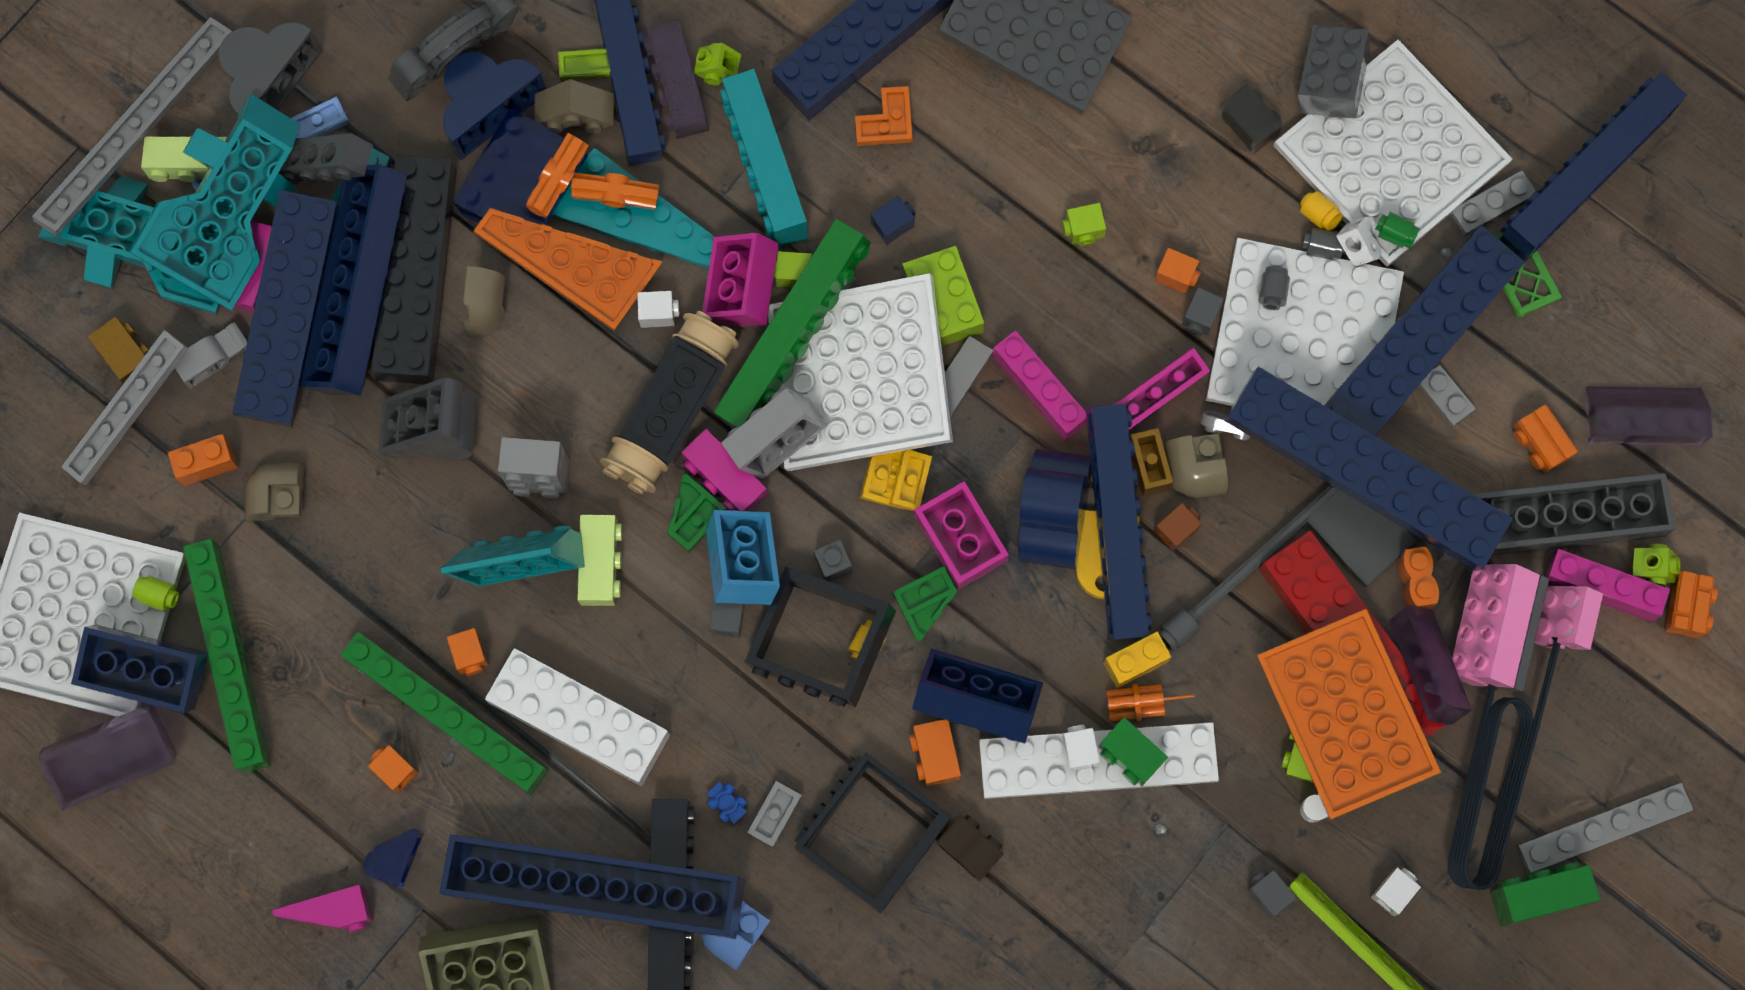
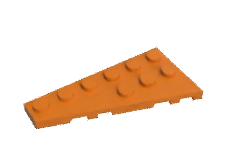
[473,208,663,331]

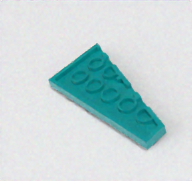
[548,148,715,269]

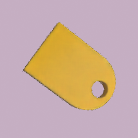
[1076,510,1140,599]

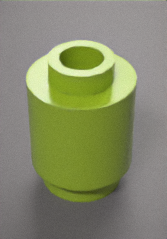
[132,575,179,612]

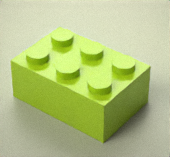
[902,246,984,347]

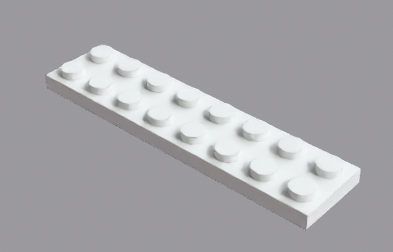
[979,722,1219,799]

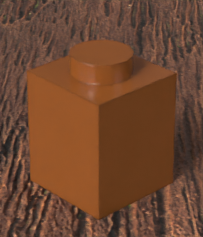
[1154,503,1202,552]

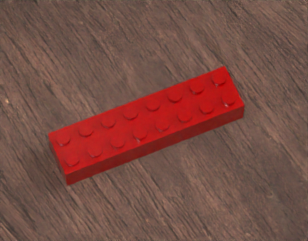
[1259,531,1451,739]

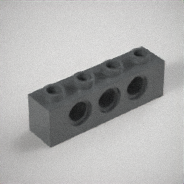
[279,133,373,184]

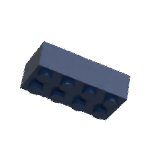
[71,624,208,713]
[912,648,1043,744]

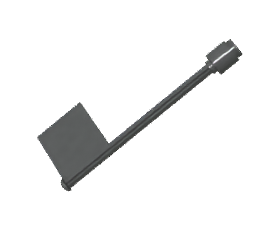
[1158,485,1416,651]

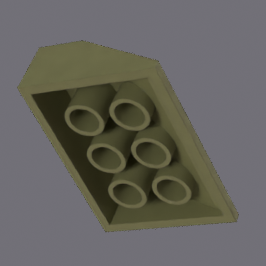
[418,914,552,990]

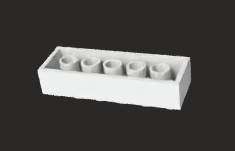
[485,648,670,787]

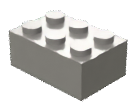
[721,388,827,479]
[498,437,570,499]

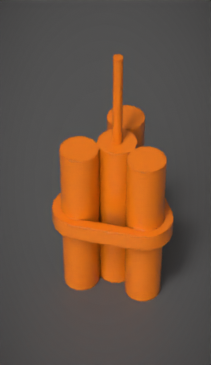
[1106,684,1194,722]

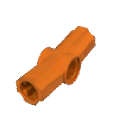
[525,133,589,218]
[571,173,659,210]

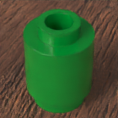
[1375,211,1420,248]

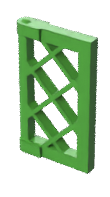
[1495,233,1562,318]

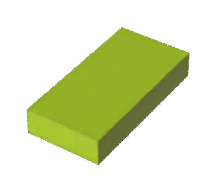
[558,48,611,81]

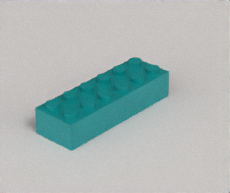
[719,69,808,249]

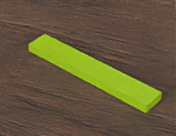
[1288,872,1425,990]

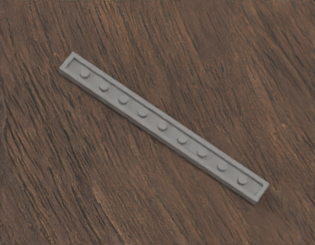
[32,17,232,236]

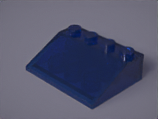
[453,109,589,225]

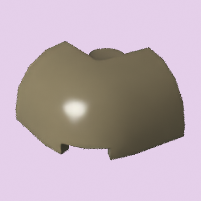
[463,266,506,337]
[1163,433,1228,498]
[245,462,305,521]

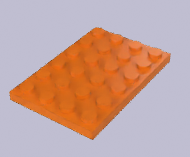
[1257,609,1441,820]

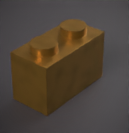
[88,316,149,384]
[1129,428,1173,497]

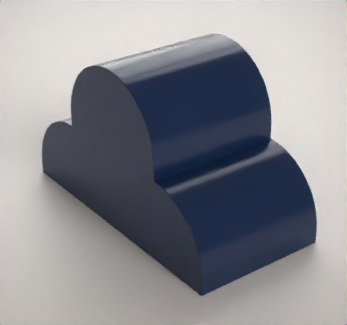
[443,52,546,160]
[1018,449,1092,570]

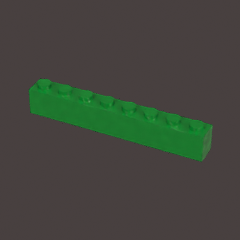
[713,219,871,427]
[183,539,271,774]
[340,632,548,795]

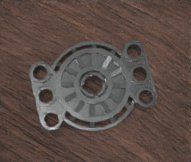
[388,0,519,101]

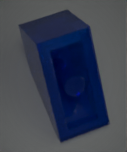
[363,828,424,889]

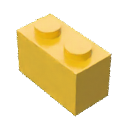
[1103,631,1171,689]

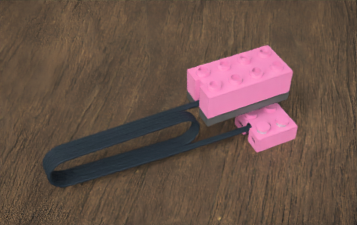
[1447,564,1603,890]

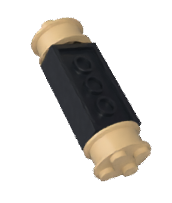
[599,311,739,495]

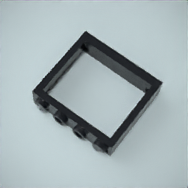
[745,566,896,707]
[794,753,952,914]

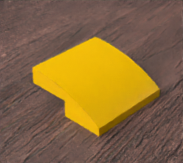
[859,450,932,511]

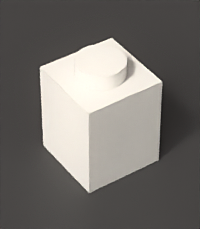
[637,291,680,328]
[1062,725,1100,772]
[1371,867,1421,917]

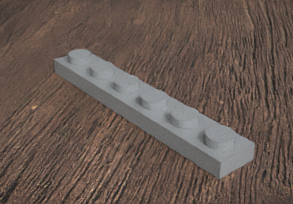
[61,330,189,485]
[1516,783,1693,874]

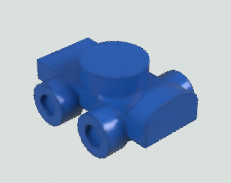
[706,782,747,824]

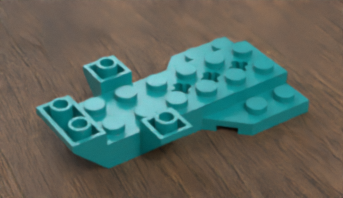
[129,94,300,311]
[39,176,229,315]

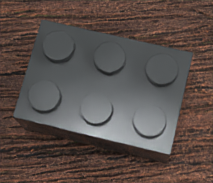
[1298,25,1370,119]

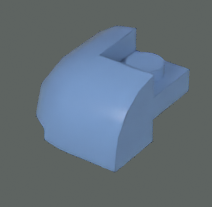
[700,901,771,971]

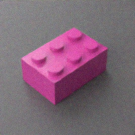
[702,233,779,328]
[914,481,1009,590]

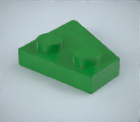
[667,473,727,553]
[892,566,957,642]

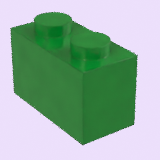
[1098,717,1168,786]

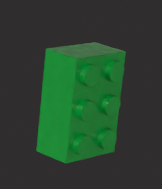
[1490,862,1600,927]

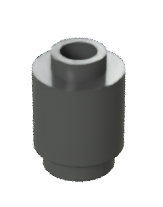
[1301,228,1343,260]
[1258,266,1290,310]

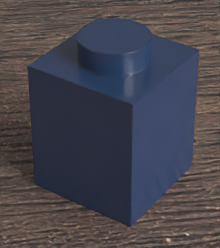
[871,196,916,245]

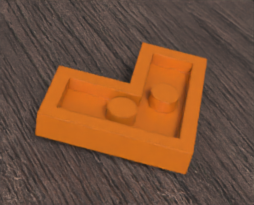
[855,86,913,146]

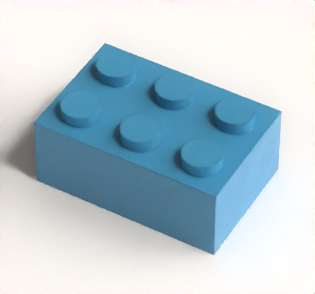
[706,510,780,605]

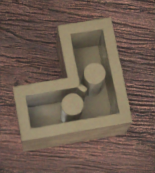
[534,79,614,133]

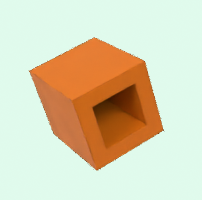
[1154,248,1201,294]
[447,628,489,676]
[368,745,419,794]

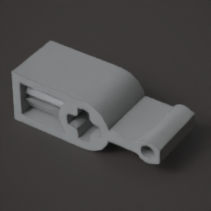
[175,322,247,389]

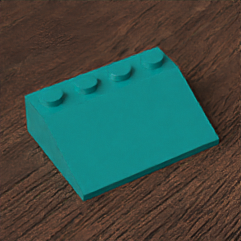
[441,526,585,587]

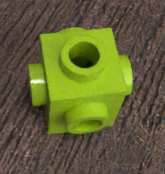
[694,43,741,85]
[1633,544,1681,587]

